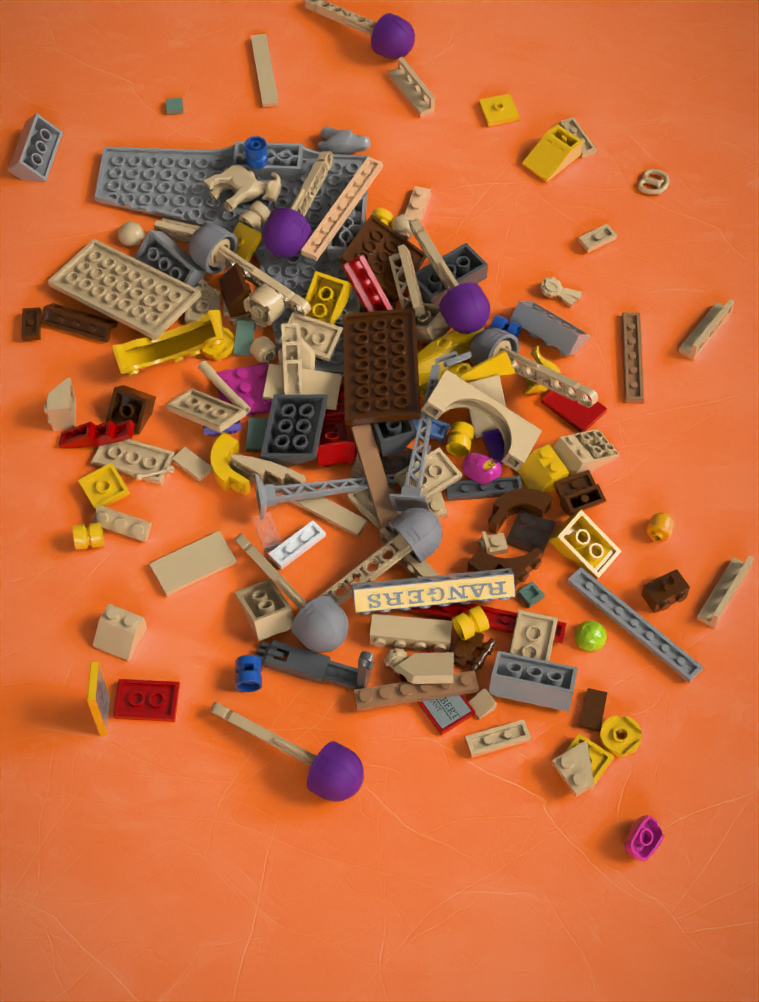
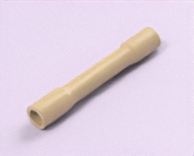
[198,361,251,415]

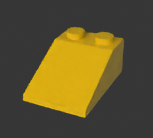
[305,271,353,325]
[548,510,621,579]

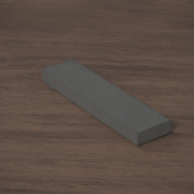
[445,476,522,501]

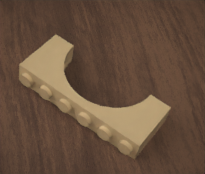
[421,370,542,471]

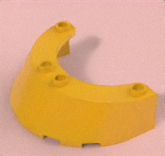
[112,310,224,376]

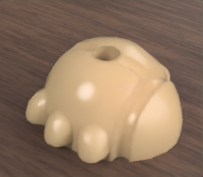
[384,648,408,668]

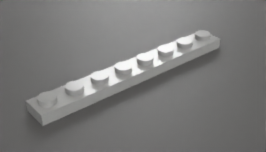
[567,567,703,683]

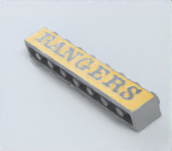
[352,568,515,614]

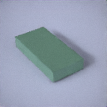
[233,320,256,357]
[246,417,268,452]

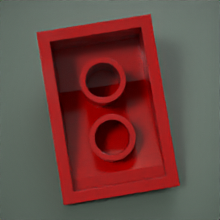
[316,416,356,467]

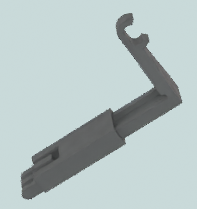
[255,640,374,690]

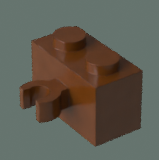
[641,569,690,613]

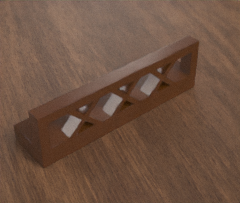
[41,303,118,342]

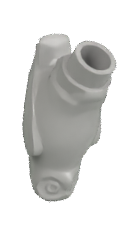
[318,126,371,155]

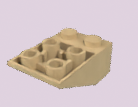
[553,429,620,476]

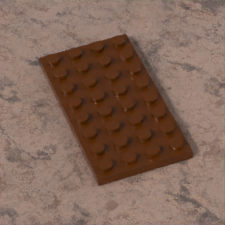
[343,308,421,425]

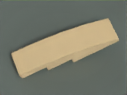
[281,323,303,395]
[230,454,306,492]

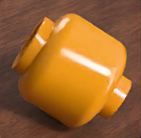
[646,512,675,542]

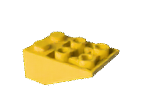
[522,124,583,182]

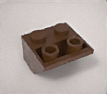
[219,263,251,318]

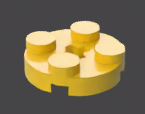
[200,327,235,362]
[599,715,642,758]

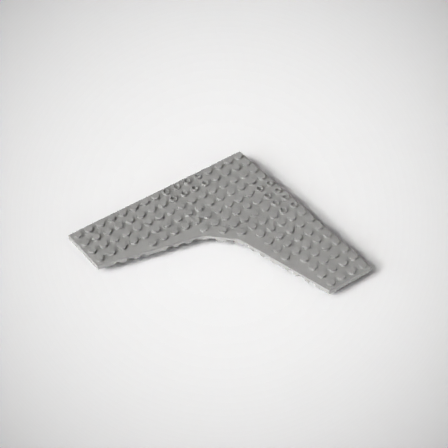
[94,142,370,376]

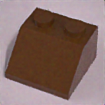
[106,385,156,434]

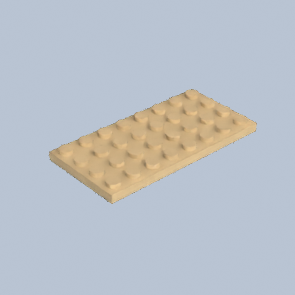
[48,239,201,340]

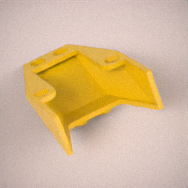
[418,327,515,397]

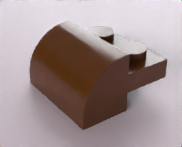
[553,470,606,516]

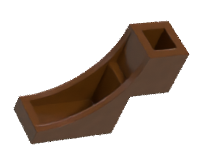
[467,547,542,587]

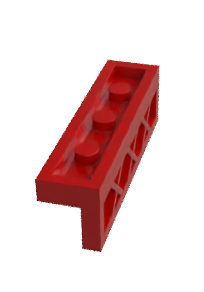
[341,255,393,312]

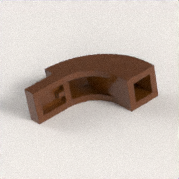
[488,488,553,534]

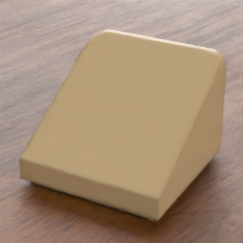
[469,688,497,720]

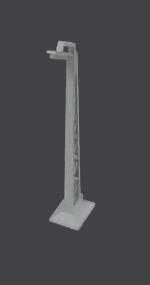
[389,351,472,511]
[255,445,431,520]

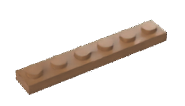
[354,670,479,712]

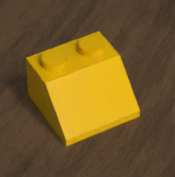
[515,444,569,494]

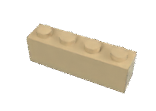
[370,614,452,653]

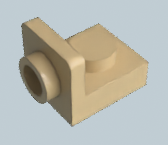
[478,531,508,556]

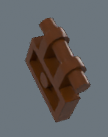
[449,632,496,673]

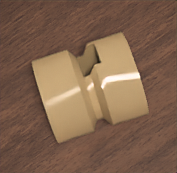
[239,201,270,231]

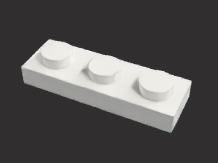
[268,520,326,570]

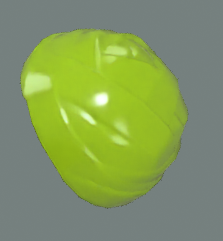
[574,621,607,652]

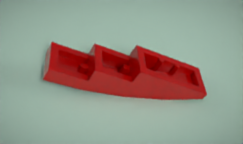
[58,419,135,448]

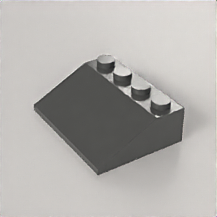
[260,394,328,468]

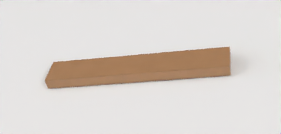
[622,312,644,404]
[351,423,398,530]

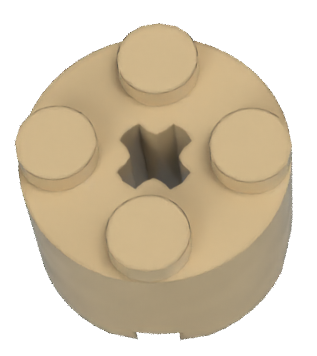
[243,283,285,327]

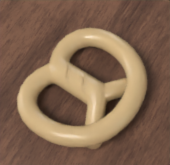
[638,169,670,195]

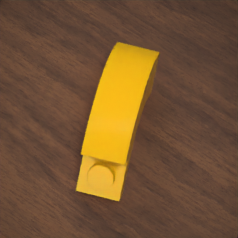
[210,432,251,495]

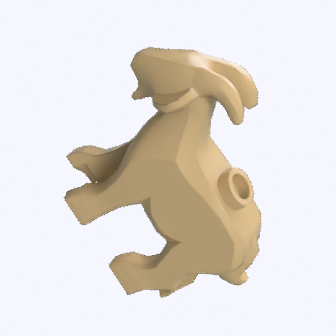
[203,165,282,213]

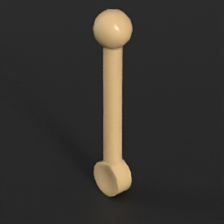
[135,466,175,480]

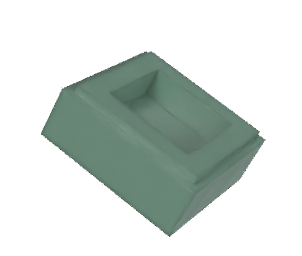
[166,97,183,115]
[517,581,545,608]

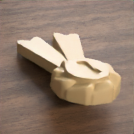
[540,277,583,308]

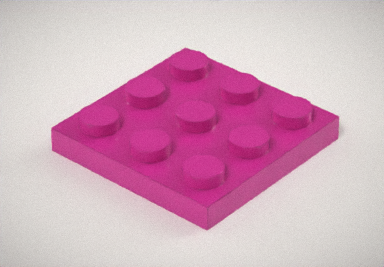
[216,363,272,417]

